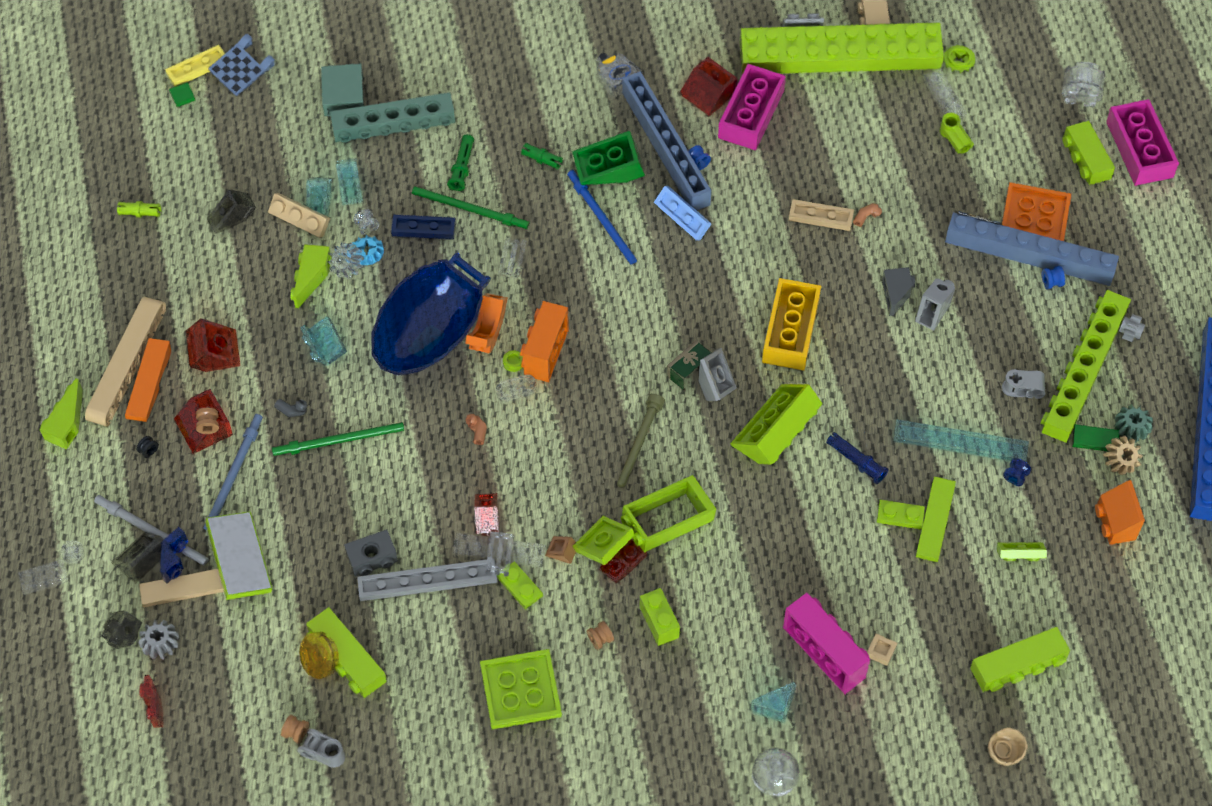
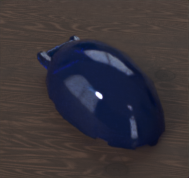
[371,252,491,376]

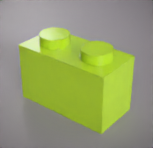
[639,588,680,646]

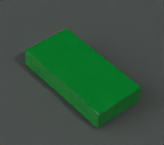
[1072,424,1119,452]

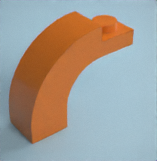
[465,293,508,353]

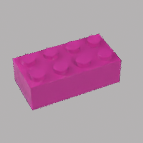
[718,64,786,150]
[1106,99,1179,186]
[783,593,870,694]

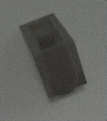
[207,190,256,234]

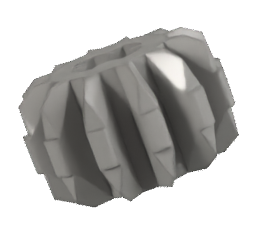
[139,620,179,660]

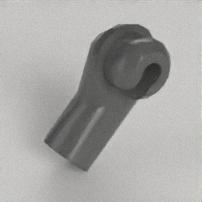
[274,399,307,417]

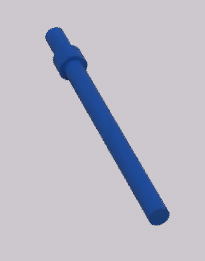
[567,170,637,265]

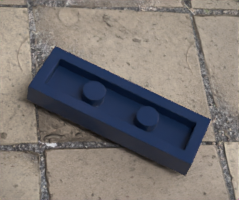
[391,215,456,239]

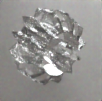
[328,242,365,279]

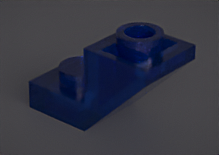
[160,527,188,583]

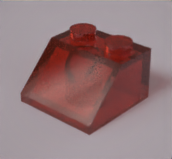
[185,318,240,372]

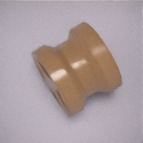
[196,407,219,434]
[586,621,614,650]
[281,715,309,744]

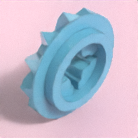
[350,235,384,265]

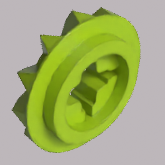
[943,45,976,73]

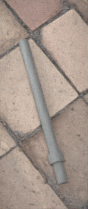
[94,495,209,566]

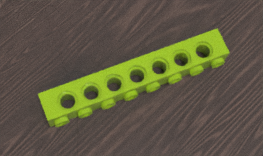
[1040,290,1131,443]

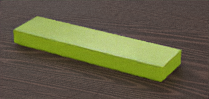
[915,476,956,562]

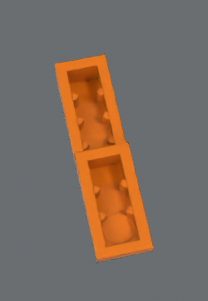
[125,338,171,422]

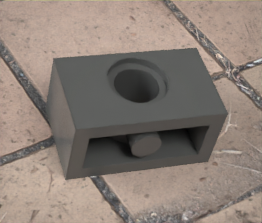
[344,529,398,577]

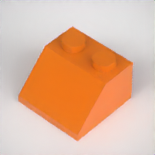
[1095,480,1145,545]

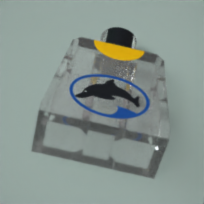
[597,53,642,99]

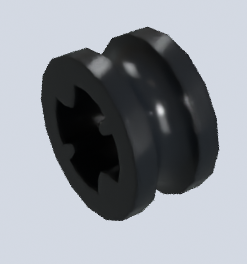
[136,436,159,458]

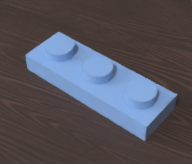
[654,186,711,240]

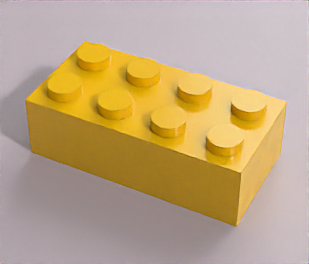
[762,278,821,371]

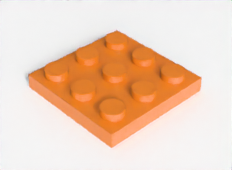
[1002,182,1071,241]

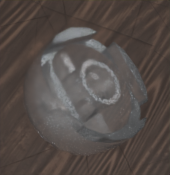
[751,748,800,798]

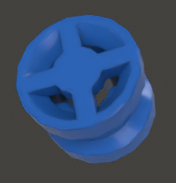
[688,145,711,171]
[1041,266,1065,290]

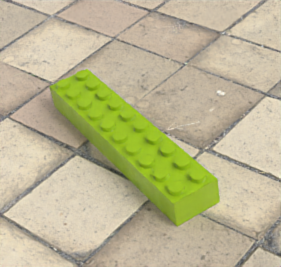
[740,23,944,75]

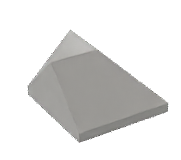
[698,348,737,401]

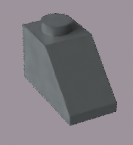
[882,267,915,316]

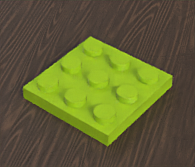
[480,649,562,730]

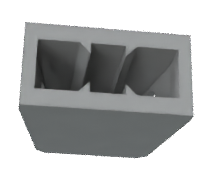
[915,279,955,331]

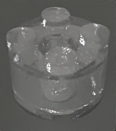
[1062,62,1105,107]

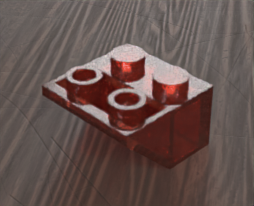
[680,56,738,116]
[174,389,233,454]

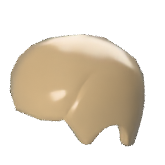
[988,728,1028,766]

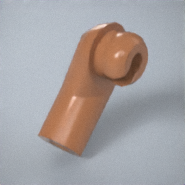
[853,203,882,227]
[465,414,487,445]

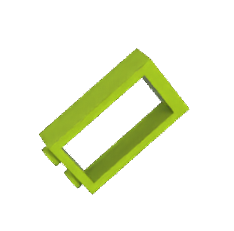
[621,475,716,553]

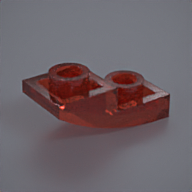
[599,539,648,583]
[139,675,163,728]

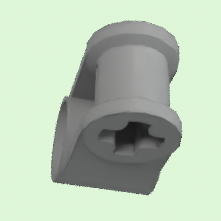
[1002,369,1045,399]
[297,729,346,767]

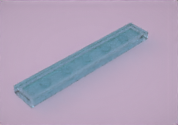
[893,419,1029,464]

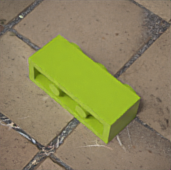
[1062,121,1115,185]

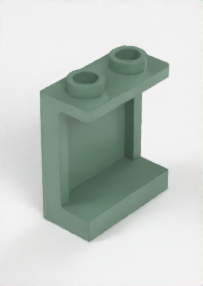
[321,64,364,116]

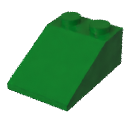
[572,131,645,185]

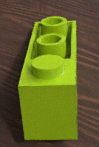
[291,244,332,308]
[40,378,83,450]

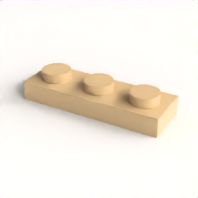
[268,193,330,238]
[788,199,854,231]

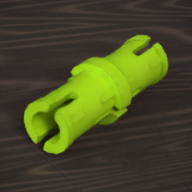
[117,201,161,218]

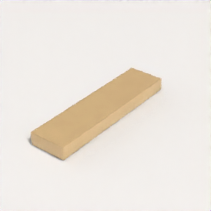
[139,569,224,608]

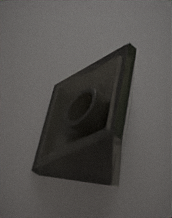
[111,532,169,584]

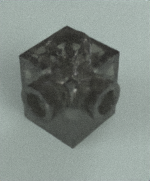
[101,610,143,649]

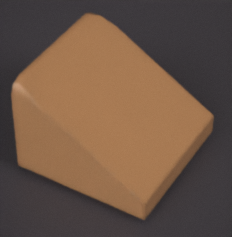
[545,536,576,564]

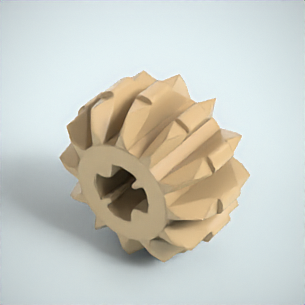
[1103,436,1143,475]

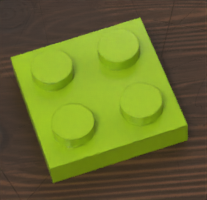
[573,516,635,565]

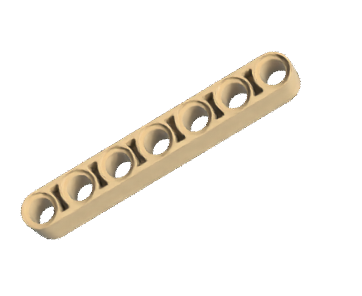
[85,297,166,426]

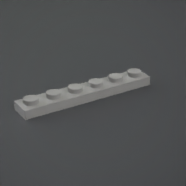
[357,558,497,601]

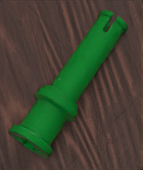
[447,134,475,191]

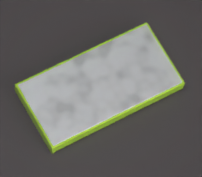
[205,512,272,600]

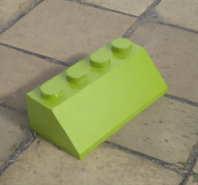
[730,384,823,465]

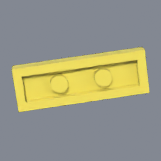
[165,45,225,87]

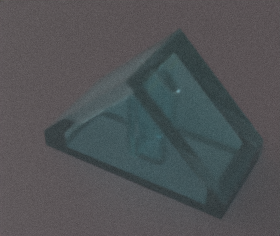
[751,682,796,724]

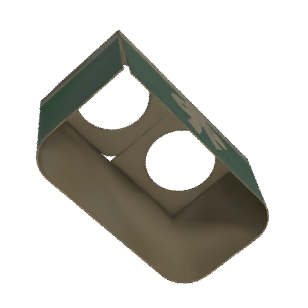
[667,341,712,391]

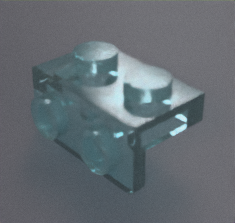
[300,316,347,366]

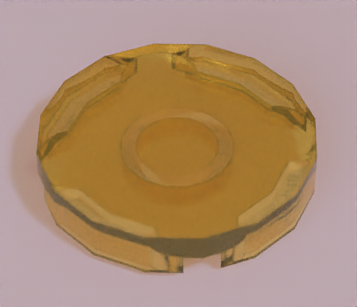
[299,632,339,679]

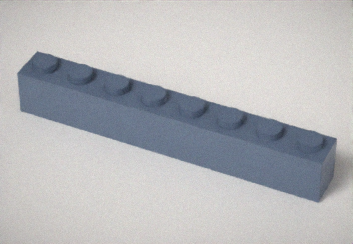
[622,71,711,210]
[945,212,1119,286]

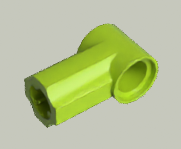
[939,112,974,154]

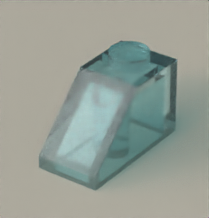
[336,158,363,205]
[306,177,332,217]

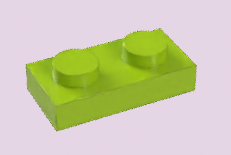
[877,500,925,530]
[997,542,1047,561]
[497,561,543,609]

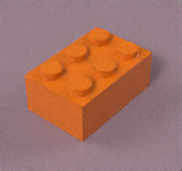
[520,301,569,382]

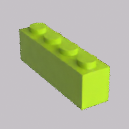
[306,607,387,698]
[970,627,1070,692]

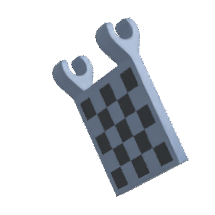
[208,34,275,96]

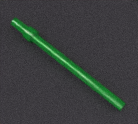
[412,186,529,229]
[272,422,405,456]

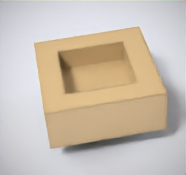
[867,634,897,666]

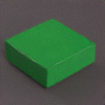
[169,82,196,107]

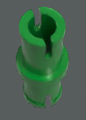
[521,143,563,170]

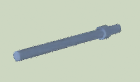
[203,414,263,530]

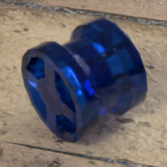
[1003,458,1031,486]

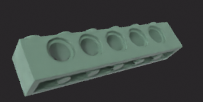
[330,92,456,142]

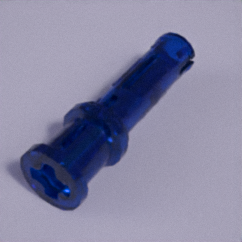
[826,432,889,484]

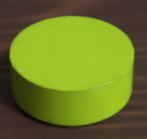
[503,350,523,372]

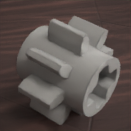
[1119,314,1145,342]

